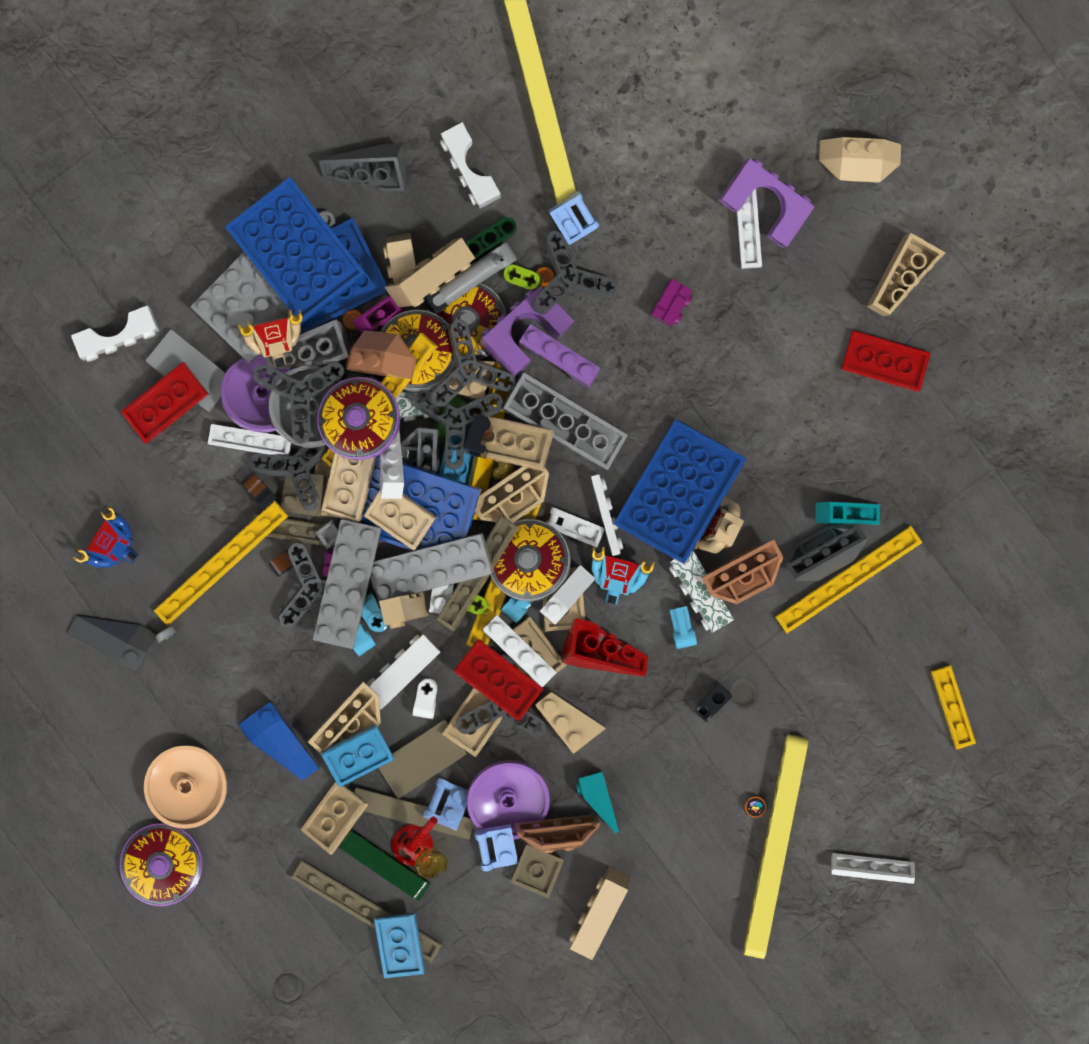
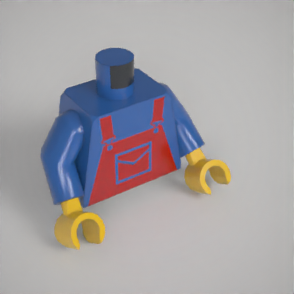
[73,505,139,568]

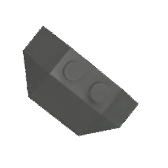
[401,427,443,474]
[786,524,868,581]

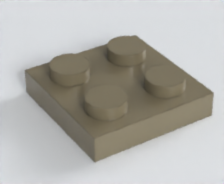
[281,474,327,517]
[511,844,564,898]

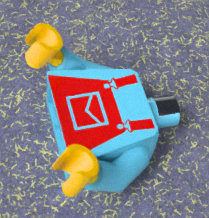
[591,546,655,605]

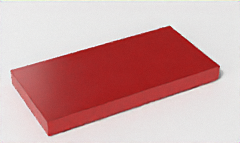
[841,330,931,393]
[121,362,209,444]
[453,639,544,722]

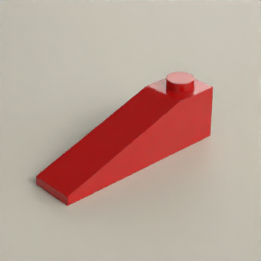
[561,618,648,677]

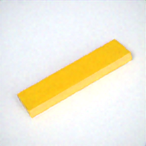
[930,665,976,750]

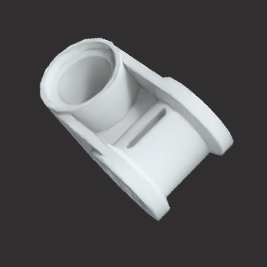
[413,678,437,719]

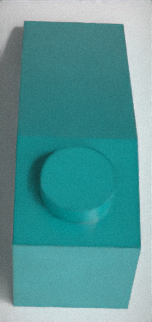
[815,502,880,525]
[576,771,619,833]

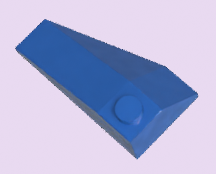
[239,701,319,780]

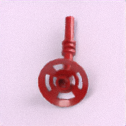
[392,816,438,866]

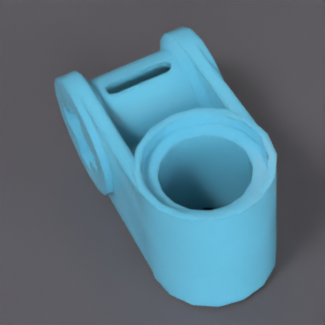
[361,592,387,632]
[354,624,376,657]

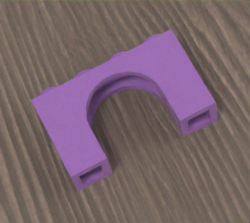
[718,158,814,248]
[479,286,574,377]
[519,324,600,390]

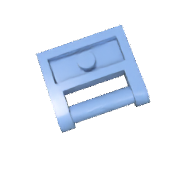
[548,191,599,245]
[423,778,468,831]
[474,824,518,871]

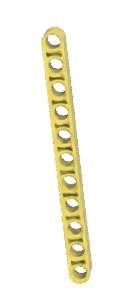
[504,0,576,206]
[743,734,808,959]

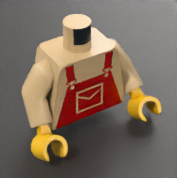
[238,310,302,367]
[695,496,744,553]

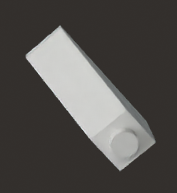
[540,565,595,625]

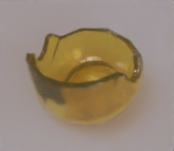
[493,460,514,480]
[415,848,449,879]

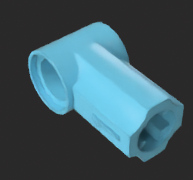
[501,598,534,623]
[670,606,697,649]

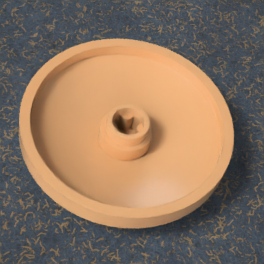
[144,745,227,829]

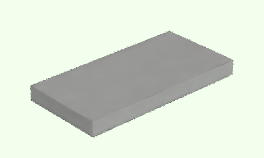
[145,330,226,412]

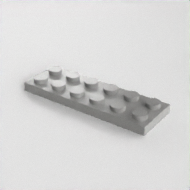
[313,519,382,649]
[370,533,494,603]

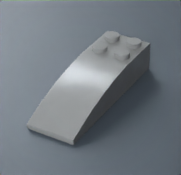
[501,373,628,470]

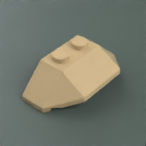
[819,137,901,183]
[475,466,549,523]
[308,681,381,754]

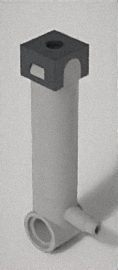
[423,242,517,314]

